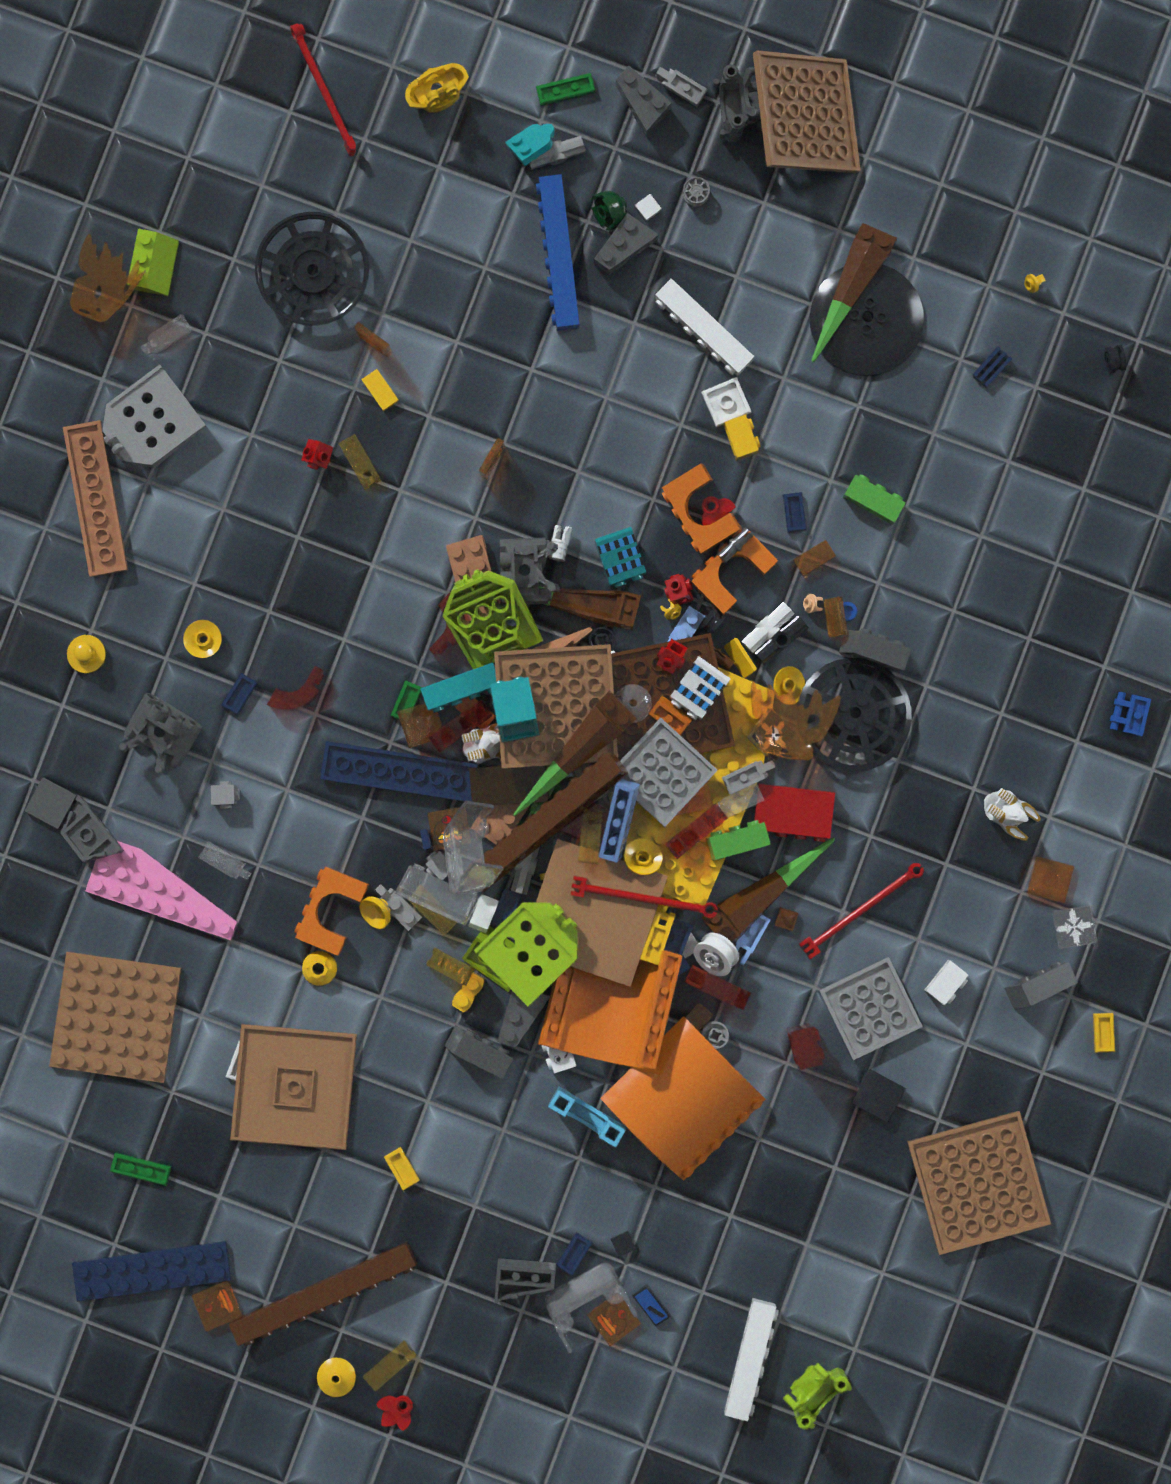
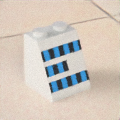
[669,656,730,720]

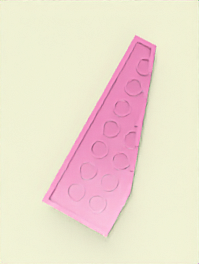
[85,840,237,940]

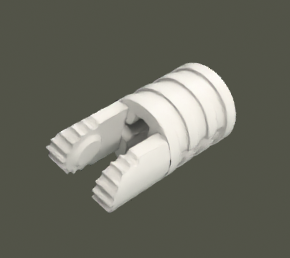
[548,525,572,562]

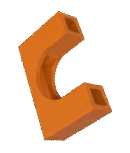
[662,463,743,553]
[691,530,778,616]
[294,867,369,956]

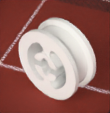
[694,932,739,976]

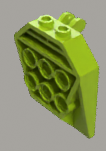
[443,569,543,669]
[474,902,578,1007]

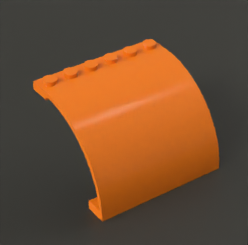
[538,950,683,1070]
[600,1016,766,1181]

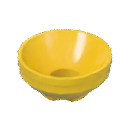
[359,896,391,929]
[302,951,337,986]

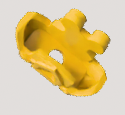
[405,63,469,113]

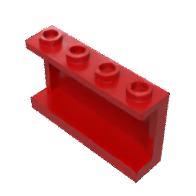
[754,784,835,842]

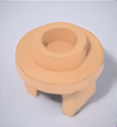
[803,594,823,613]

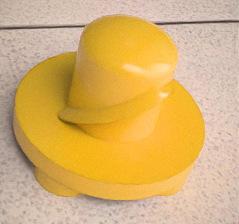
[67,635,106,673]

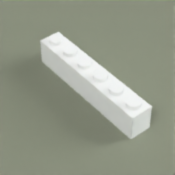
[655,279,754,376]
[724,1298,779,1421]

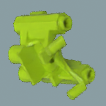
[783,1363,852,1430]

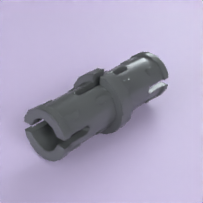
[718,527,753,563]

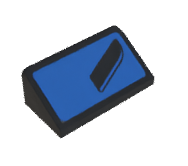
[632,1284,671,1327]

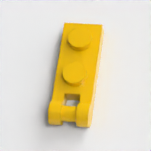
[640,908,676,965]

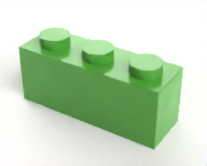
[843,474,906,525]
[706,820,771,861]

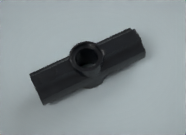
[754,615,809,665]

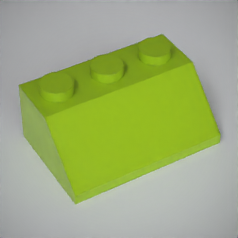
[127,229,179,296]
[462,926,529,992]

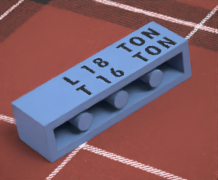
[599,779,640,863]

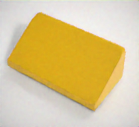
[724,638,757,678]

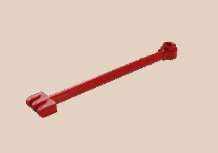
[290,23,356,156]
[799,863,924,959]
[570,876,718,918]

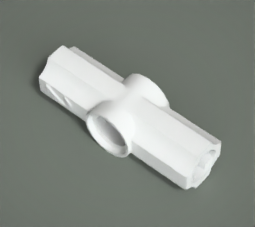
[742,602,794,654]

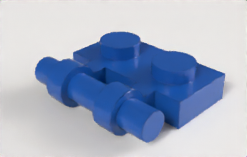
[1110,692,1151,737]

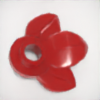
[701,496,736,526]
[376,1395,413,1431]

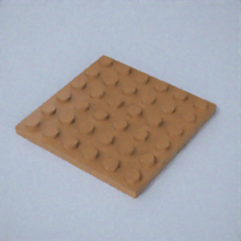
[753,50,861,173]
[494,644,618,768]
[49,952,182,1083]
[907,1111,1051,1255]

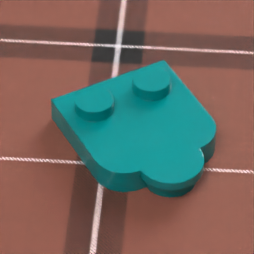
[505,124,555,166]

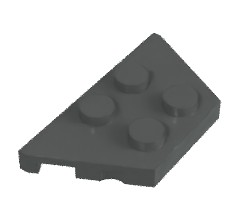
[61,795,124,862]

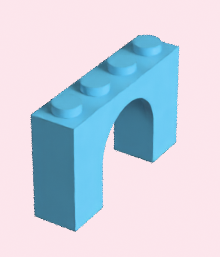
[548,1086,626,1147]

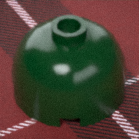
[591,191,627,231]

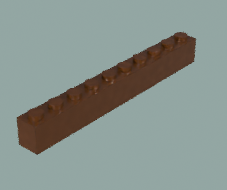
[464,753,628,892]
[229,1241,417,1347]

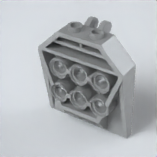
[102,365,206,468]

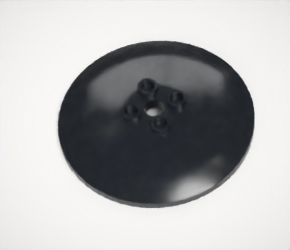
[809,265,924,376]

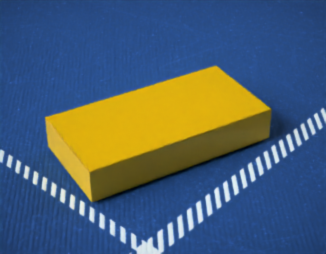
[361,369,399,412]
[1093,1013,1115,1053]
[384,1147,420,1190]

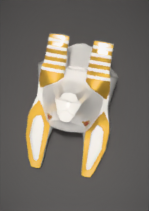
[462,723,501,764]
[984,788,1041,841]

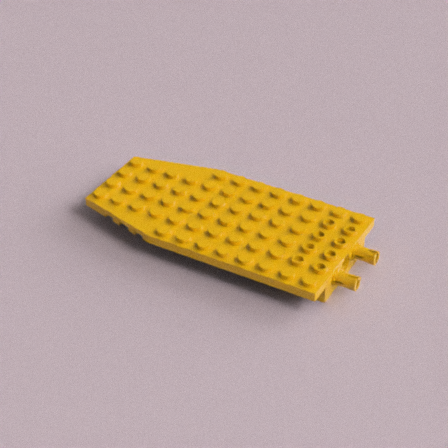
[620,667,775,912]

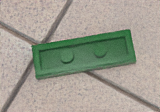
[536,73,595,106]
[110,1152,172,1186]

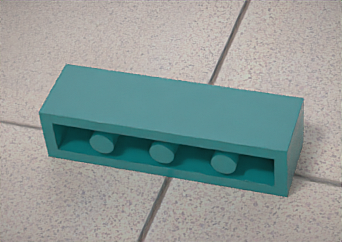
[420,663,496,713]

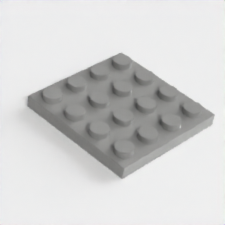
[617,717,717,827]
[819,957,923,1060]

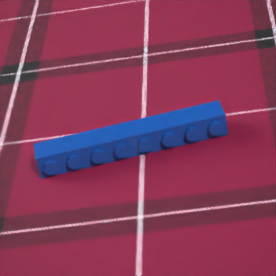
[536,174,580,331]

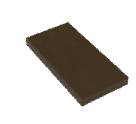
[469,766,549,806]

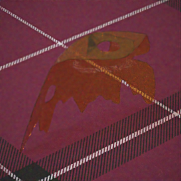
[70,234,146,322]
[751,681,841,760]

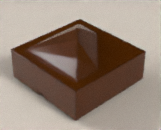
[774,907,799,931]

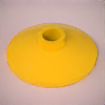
[183,620,222,658]
[773,666,805,705]
[624,839,663,875]
[317,1358,356,1397]

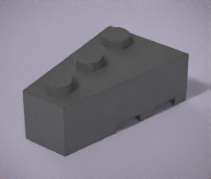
[616,66,672,137]
[594,213,658,275]
[839,628,911,671]
[1005,961,1078,1009]
[497,991,550,1047]
[444,1025,514,1079]
[494,1258,556,1303]

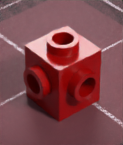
[301,439,334,470]
[664,574,694,605]
[656,639,688,674]

